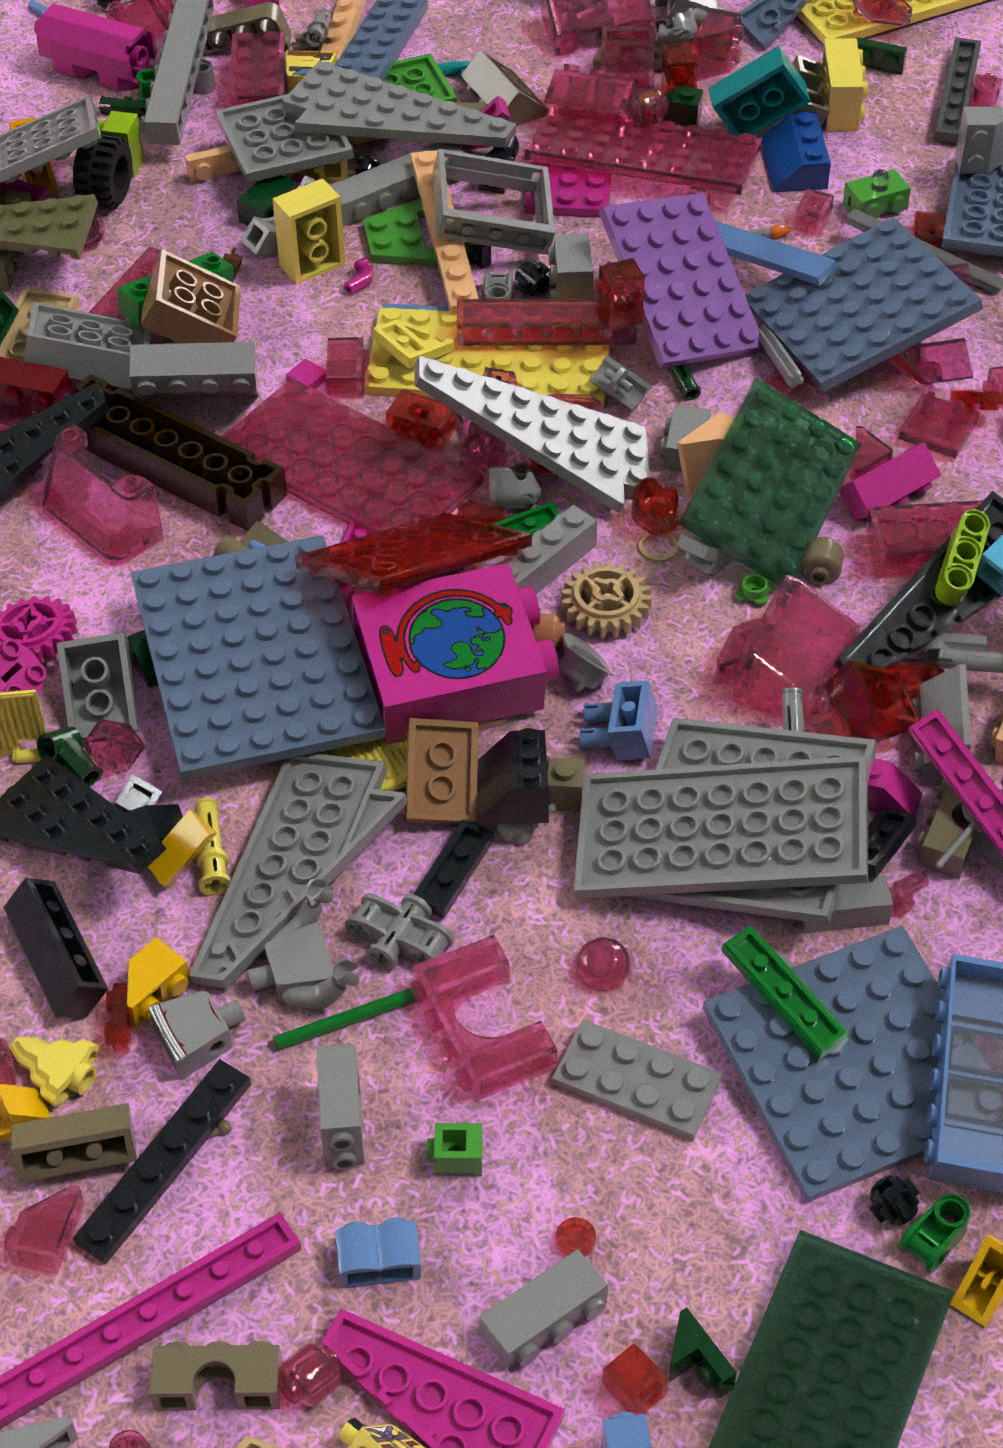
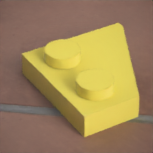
[372,319,455,368]

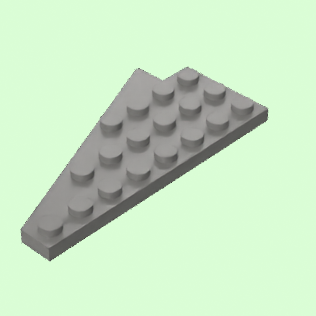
[282,60,517,147]
[189,753,407,989]

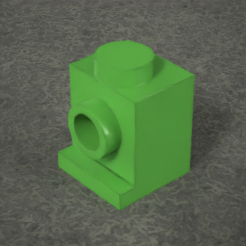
[427,1123,483,1177]

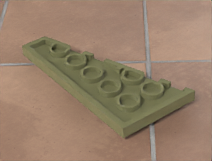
[0,194,98,259]

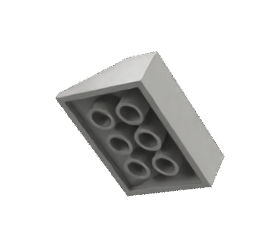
[23,302,151,392]
[130,342,259,399]

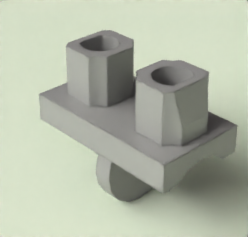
[589,355,652,411]

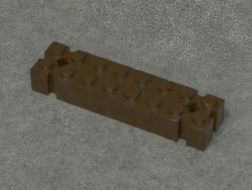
[59,374,287,531]

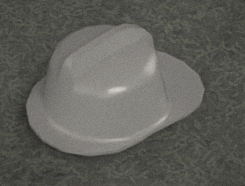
[559,633,614,692]

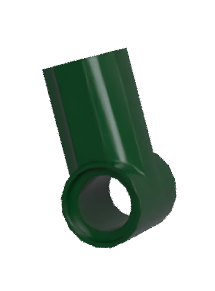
[36,726,103,787]

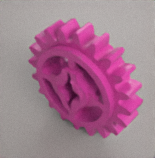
[0,596,78,664]

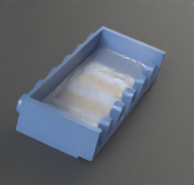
[924,953,1003,1193]

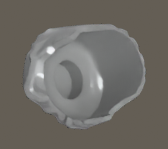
[655,8,699,51]
[488,467,541,511]

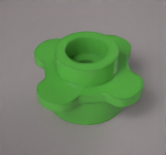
[736,574,772,606]

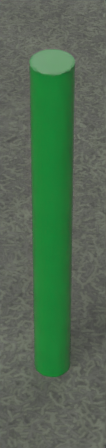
[273,987,418,1051]

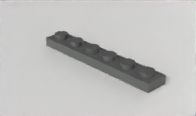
[934,37,981,143]

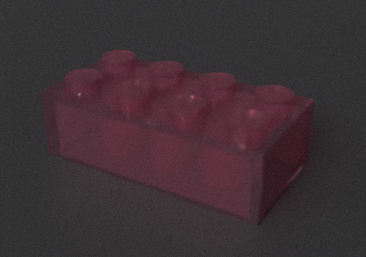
[230,31,287,107]
[865,500,983,579]

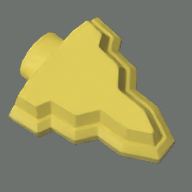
[8,1037,100,1107]

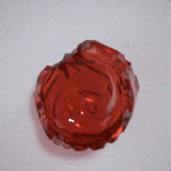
[631,477,679,535]

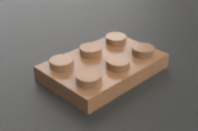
[405,718,479,825]

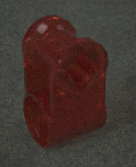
[913,211,945,249]

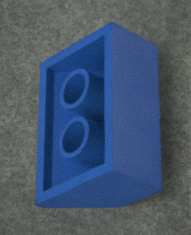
[760,112,831,193]

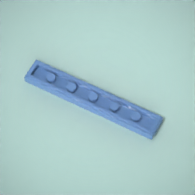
[715,221,838,286]

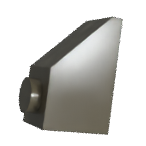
[548,753,587,812]

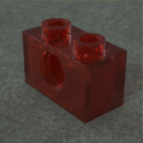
[595,258,645,331]
[386,390,457,450]

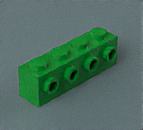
[117,252,234,328]

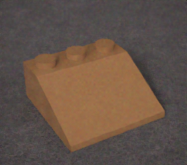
[140,249,241,344]

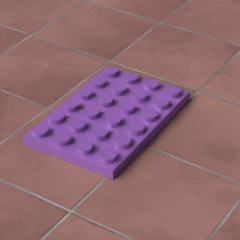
[599,193,764,369]

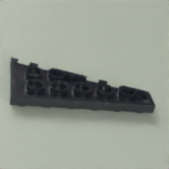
[0,382,110,498]
[0,755,166,874]

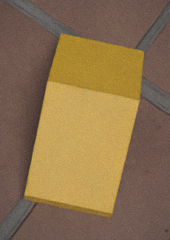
[950,1234,1003,1327]

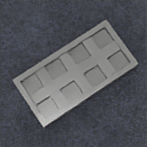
[552,1019,723,1141]

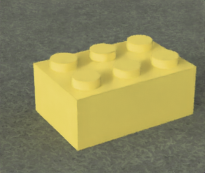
[820,38,868,131]
[272,178,346,285]

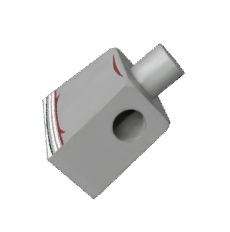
[148,991,245,1080]

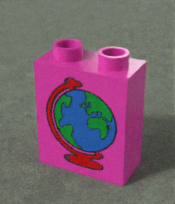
[351,563,559,744]

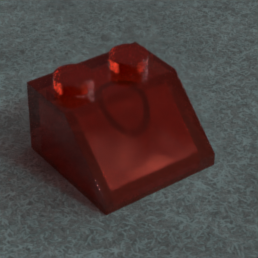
[824,659,921,743]

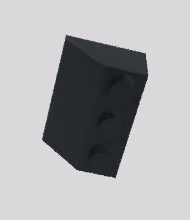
[477,728,549,825]

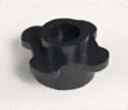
[354,155,380,174]

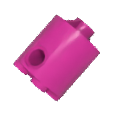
[0,638,47,695]

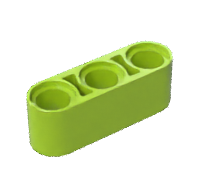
[935,509,990,606]

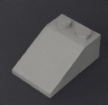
[57,632,138,739]

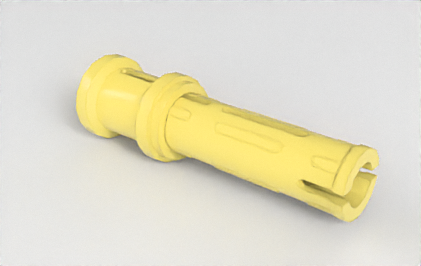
[195,797,231,896]

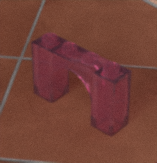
[409,935,558,1102]

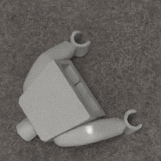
[247,878,359,1009]

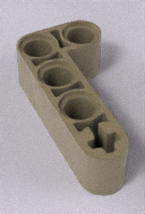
[203,2,292,57]

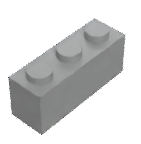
[479,1249,608,1371]

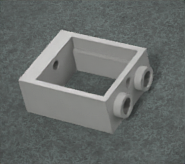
[317,1044,365,1170]

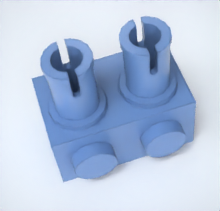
[579,680,658,761]

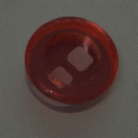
[556,1217,596,1257]

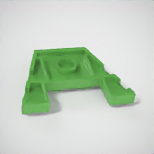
[363,199,437,267]

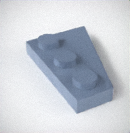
[735,0,809,51]

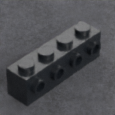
[3,877,108,1019]

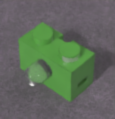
[843,169,911,219]

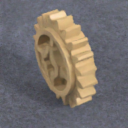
[561,561,652,638]

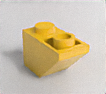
[127,937,191,1028]

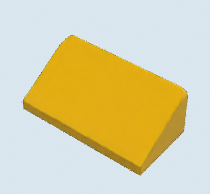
[148,809,217,887]

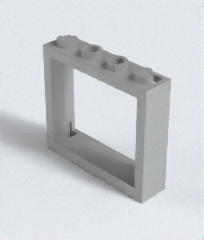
[432,149,555,255]

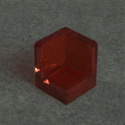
[602,1344,669,1415]

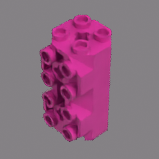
[34,3,157,91]

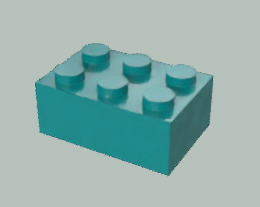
[708,45,811,143]

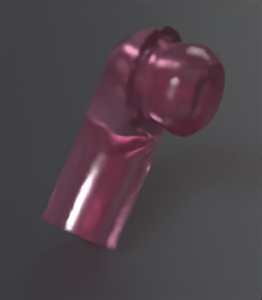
[891,870,929,914]
[0,1038,18,1085]

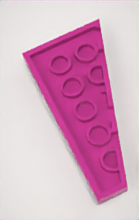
[321,1308,565,1448]

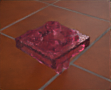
[898,390,980,459]

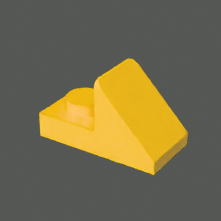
[0,1084,51,1143]

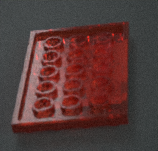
[295,512,532,596]

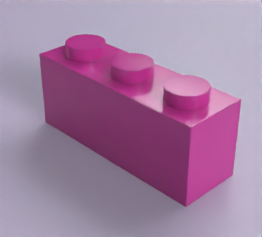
[837,442,941,522]

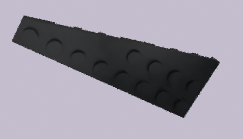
[834,491,1003,686]

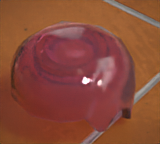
[575,936,633,992]

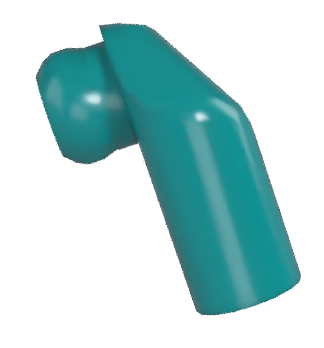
[438,61,470,80]

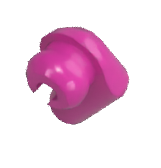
[344,258,374,295]

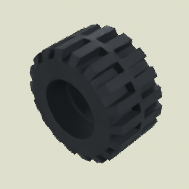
[73,134,132,208]

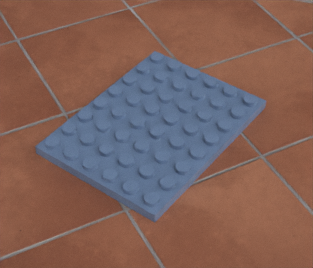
[131,535,386,781]

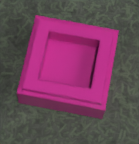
[285,359,328,394]

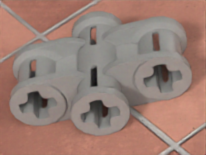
[345,893,455,971]

